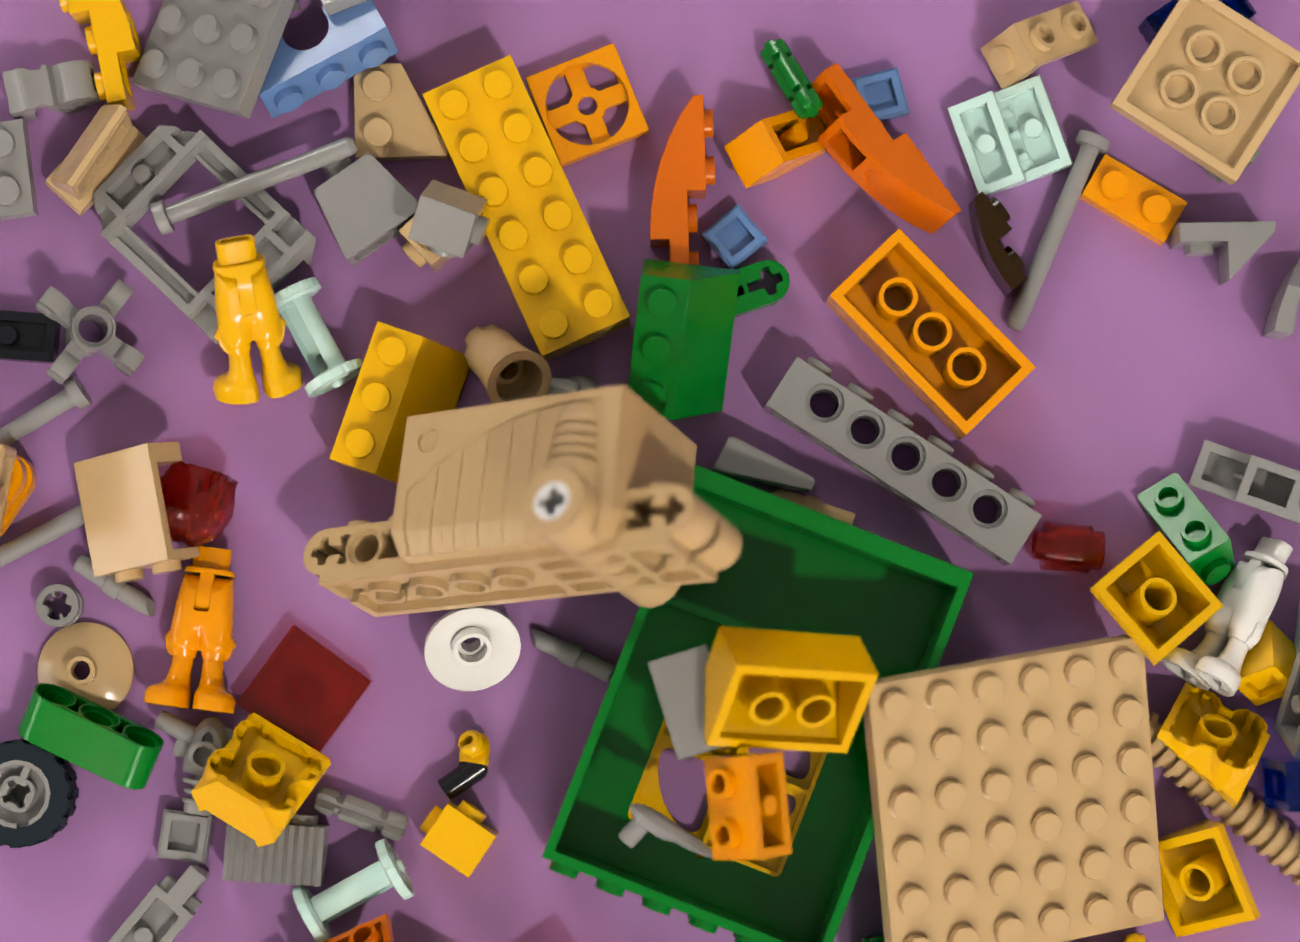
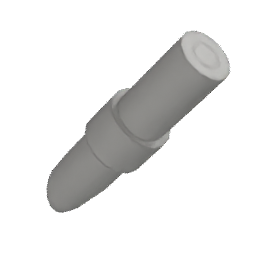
[73,554,155,617]
[530,629,615,683]

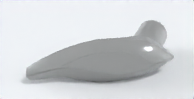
[618,804,713,858]

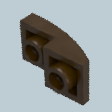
[969,192,1027,297]

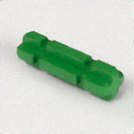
[761,39,823,119]

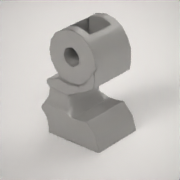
[2,60,101,122]

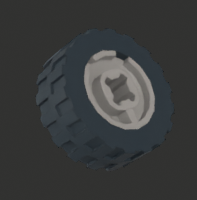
[0,739,79,848]

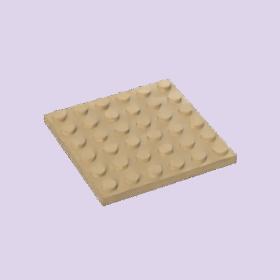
[863,634,1164,942]

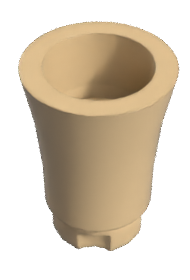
[464,324,552,404]

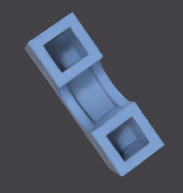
[259,0,399,119]

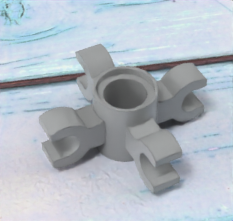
[34,279,145,385]

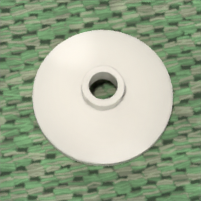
[424,606,521,691]

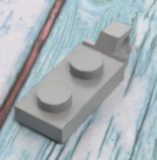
[108,863,211,942]

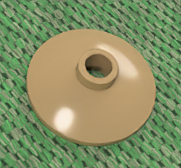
[37,622,135,711]

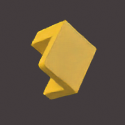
[1238,620,1296,706]

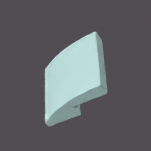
[947,75,1073,196]

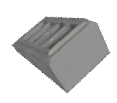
[712,436,816,492]

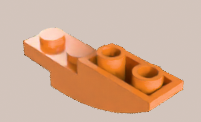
[810,63,962,234]
[650,95,715,265]

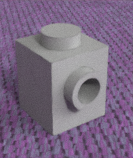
[408,180,490,259]

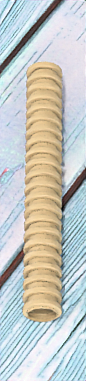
[1149,712,1300,886]

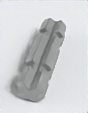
[314,786,409,841]

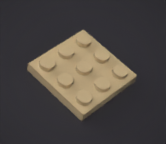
[1109,0,1300,185]

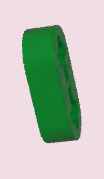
[734,260,790,318]

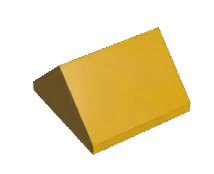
[1158,819,1260,938]

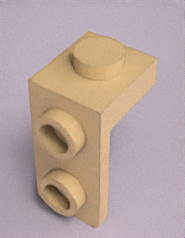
[980,1,1098,89]

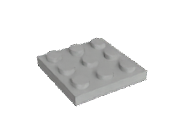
[131,0,296,119]

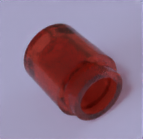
[1031,522,1105,574]

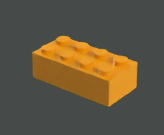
[826,229,1036,440]

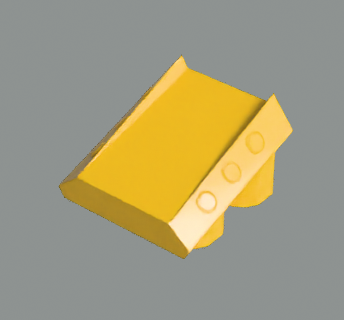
[1157,682,1271,809]
[191,713,331,847]

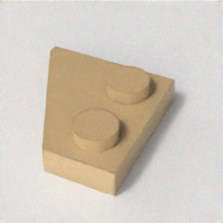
[354,63,449,161]

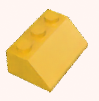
[329,321,470,484]
[704,626,879,753]

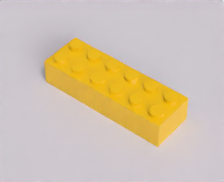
[422,55,631,361]

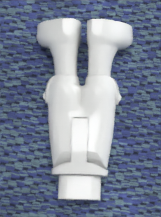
[1160,536,1293,697]

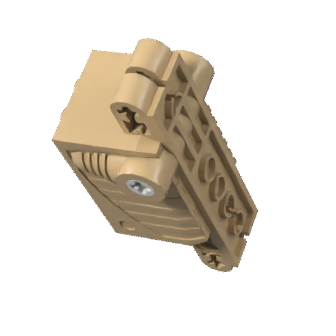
[303,384,743,617]

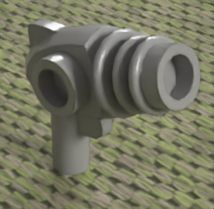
[154,710,234,816]

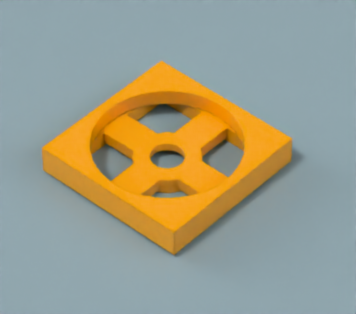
[526,43,649,168]

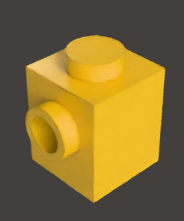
[420,799,499,878]

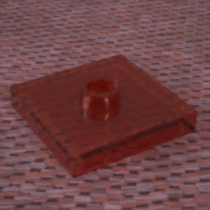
[236,625,373,753]

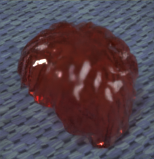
[160,461,239,547]

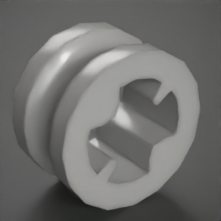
[35,584,84,627]

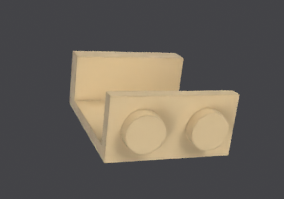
[74,442,200,583]

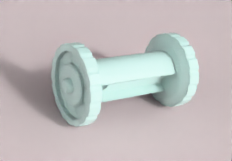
[275,277,363,398]
[292,838,415,942]

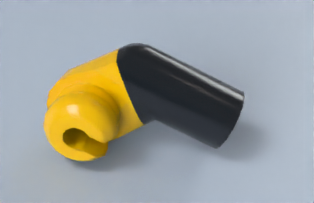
[438,730,491,800]

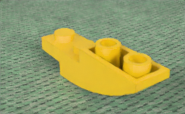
[59,0,143,111]

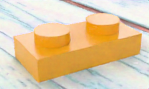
[1079,154,1188,246]

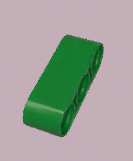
[17,683,164,790]

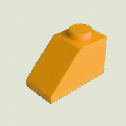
[724,110,828,189]

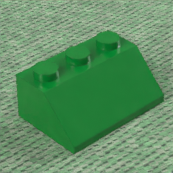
[628,259,740,420]

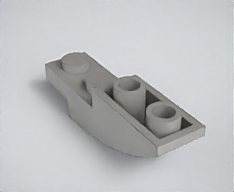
[1188,440,1300,524]

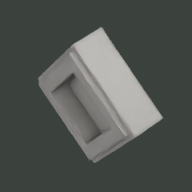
[157,808,214,864]

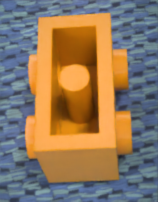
[704,751,792,860]

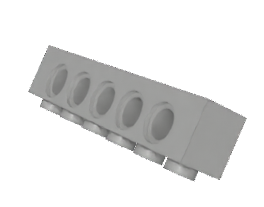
[763,356,1042,566]

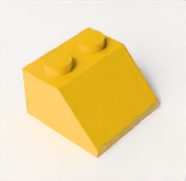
[1089,531,1224,665]

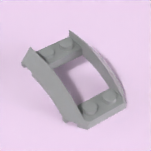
[93,124,316,344]

